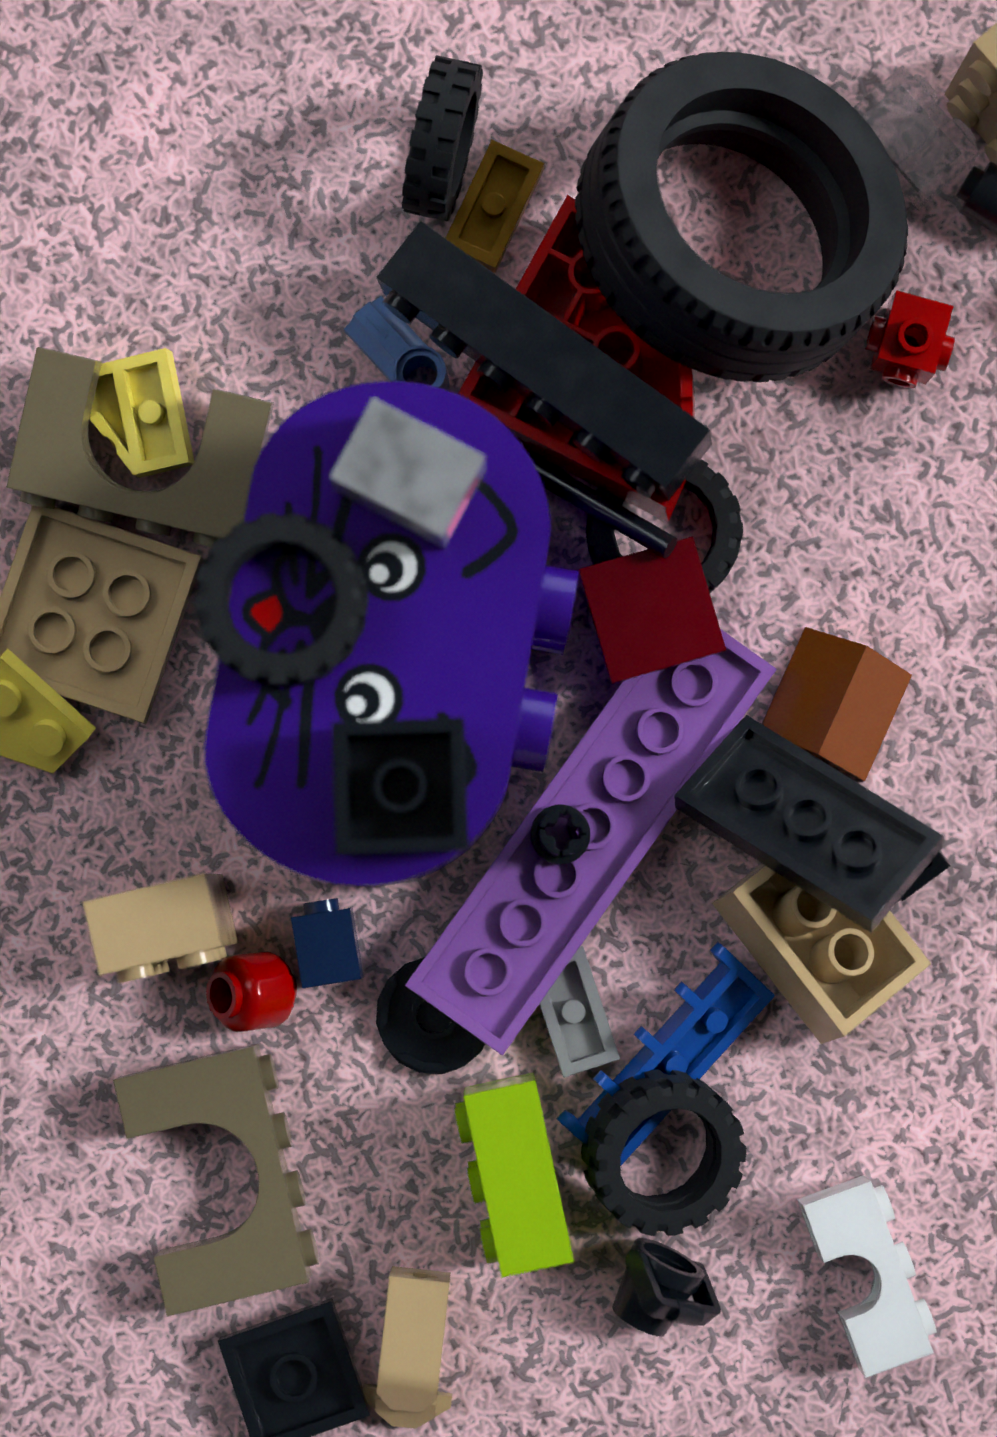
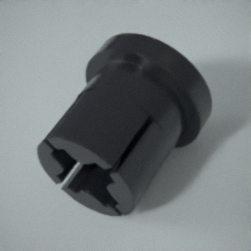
[530,804,590,865]

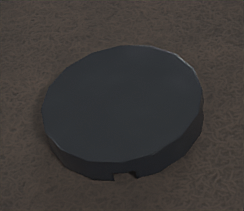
[376,957,485,1074]

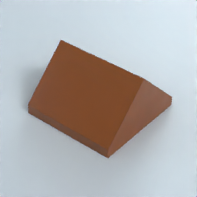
[762,627,912,781]

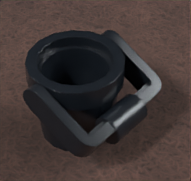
[612,1238,721,1336]

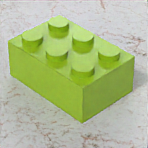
[454,1072,574,1278]

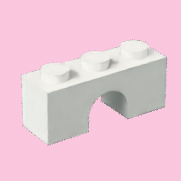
[797,1175,937,1378]

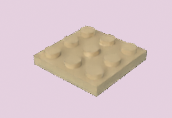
[0,505,203,724]

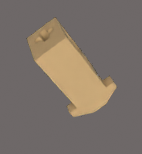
[363,1266,452,1429]

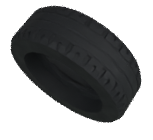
[575,52,908,382]

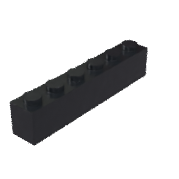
[376,221,712,501]

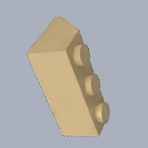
[712,864,931,1044]

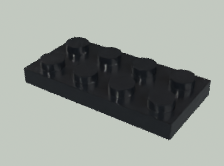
[674,715,943,933]

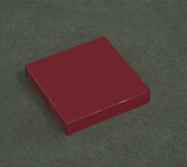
[578,536,726,685]

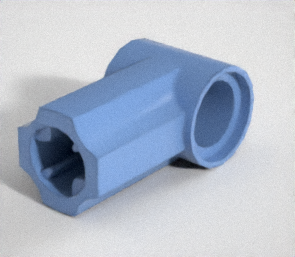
[344,296,450,391]

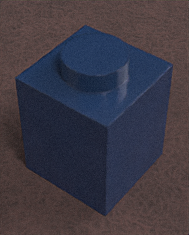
[291,898,364,989]

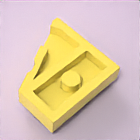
[90,348,195,478]

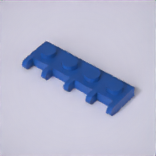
[557,942,775,1165]

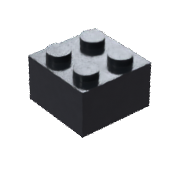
[332,718,469,855]

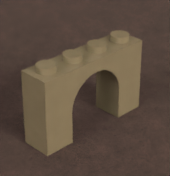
[6,347,274,547]
[113,1044,319,1317]

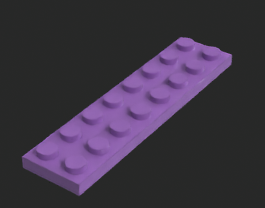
[405,629,777,1056]

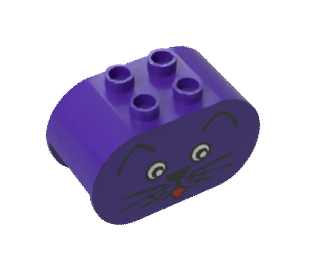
[204,381,579,886]

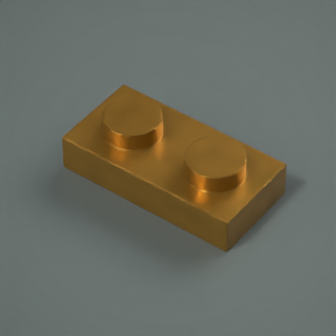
[445,140,545,273]

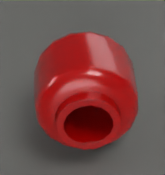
[206,952,297,1032]

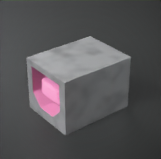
[329,397,486,549]

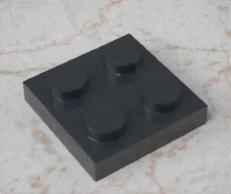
[218,1298,371,1437]

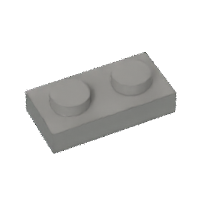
[539,946,620,1078]

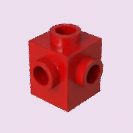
[865,290,955,388]

